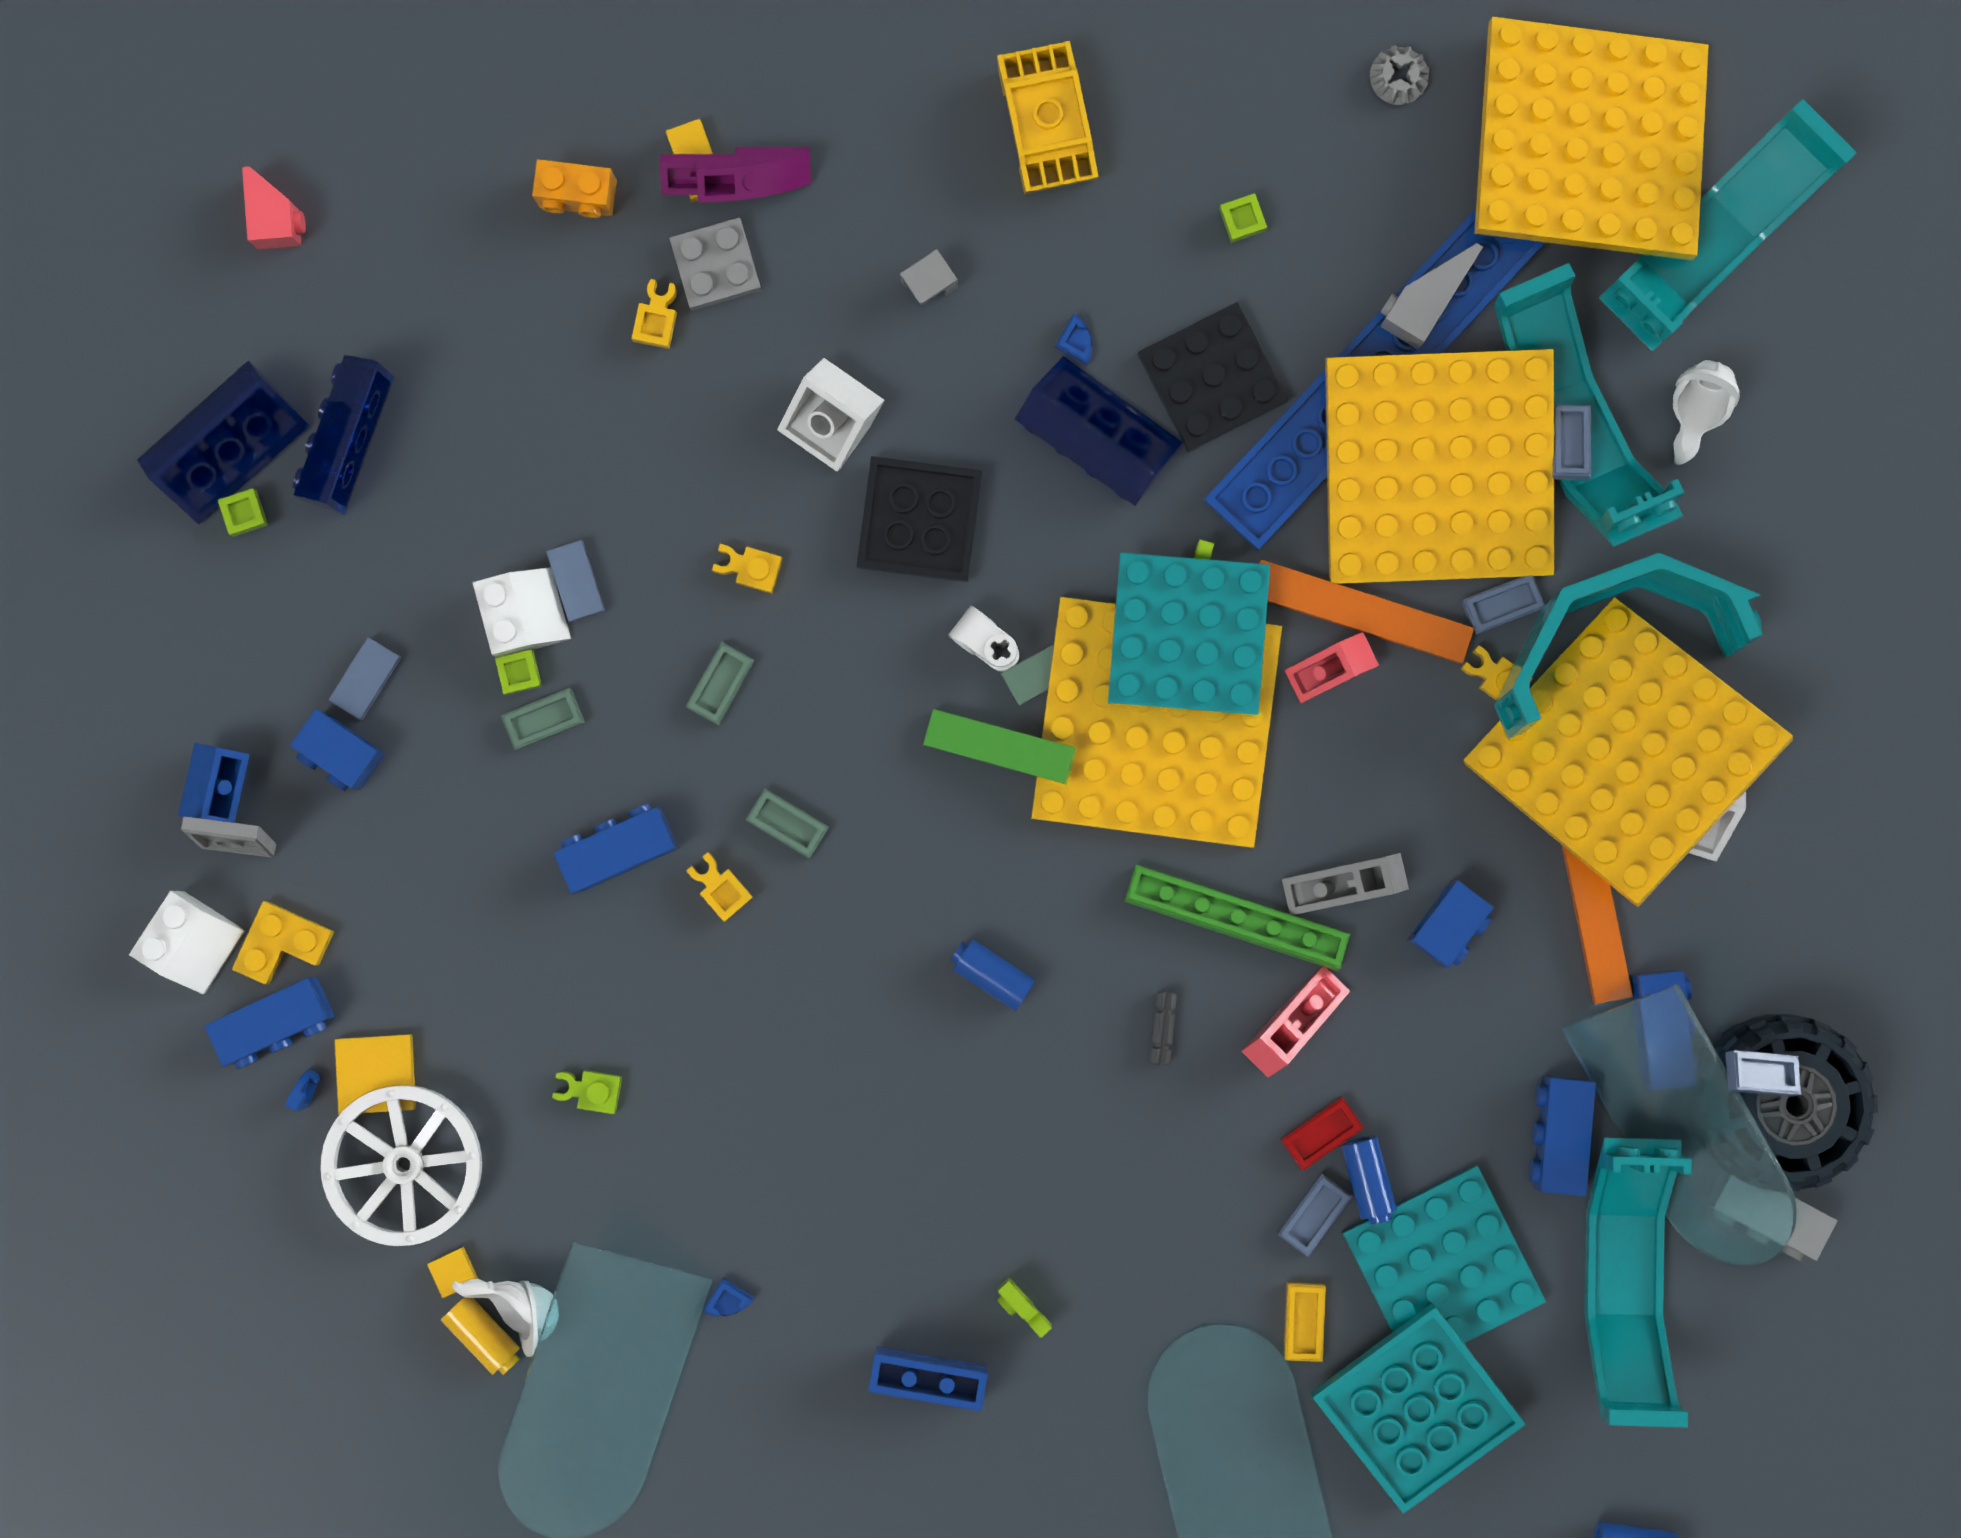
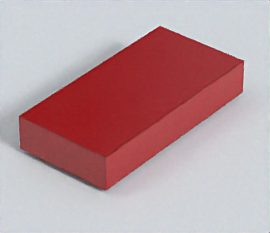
[1280,1096,1364,1171]

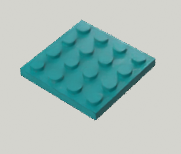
[1107,553,1270,715]
[1341,1165,1546,1343]
[1311,1303,1526,1514]

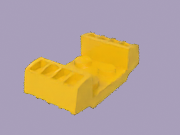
[997,40,1099,194]

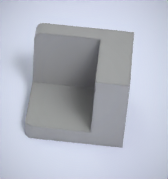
[900,249,958,304]

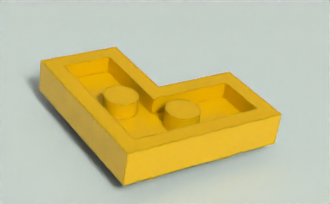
[232,901,335,985]

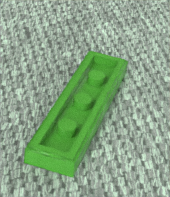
[923,709,1077,785]

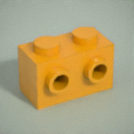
[532,159,617,218]

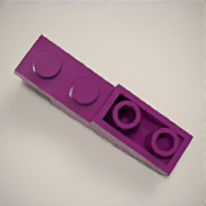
[659,147,811,203]

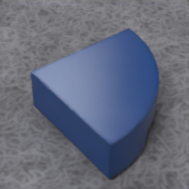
[1055,314,1092,366]
[284,1069,322,1111]
[702,1277,755,1316]

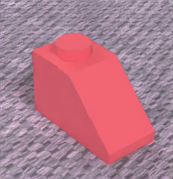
[242,166,306,250]
[1284,632,1379,704]

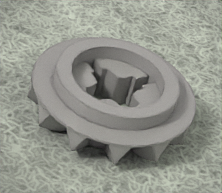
[1370,45,1429,105]

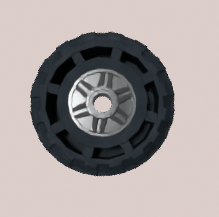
[1691,1014,1878,1191]

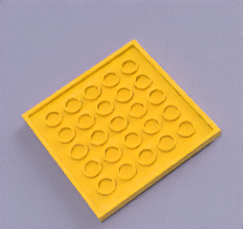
[1474,17,1709,260]
[1325,349,1554,584]
[1031,597,1282,848]
[1463,597,1793,908]

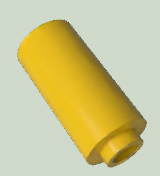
[441,1297,520,1375]

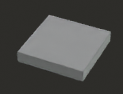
[181,816,277,858]

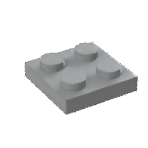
[669,217,762,311]

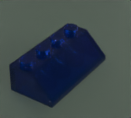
[293,355,394,515]
[1015,356,1183,506]
[137,360,310,524]

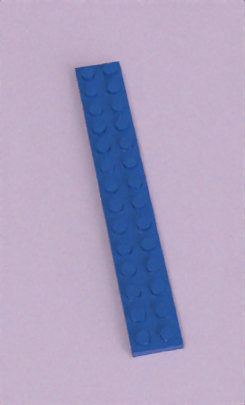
[1203,209,1546,552]

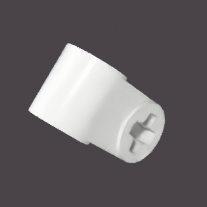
[948,606,1019,672]

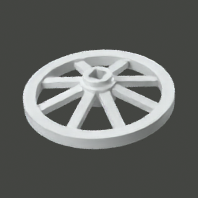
[321,1085,482,1246]

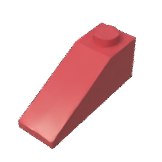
[1241,966,1350,1078]

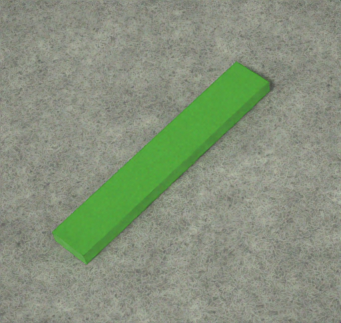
[1124,864,1350,971]

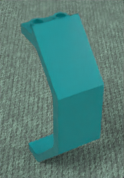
[1599,99,1857,351]
[1494,263,1684,547]
[1494,553,1763,739]
[1584,1137,1692,1428]

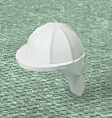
[1673,360,1740,465]
[452,1279,559,1357]

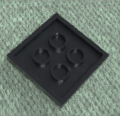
[1138,302,1288,452]
[857,456,982,583]

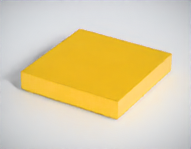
[335,1034,416,1115]

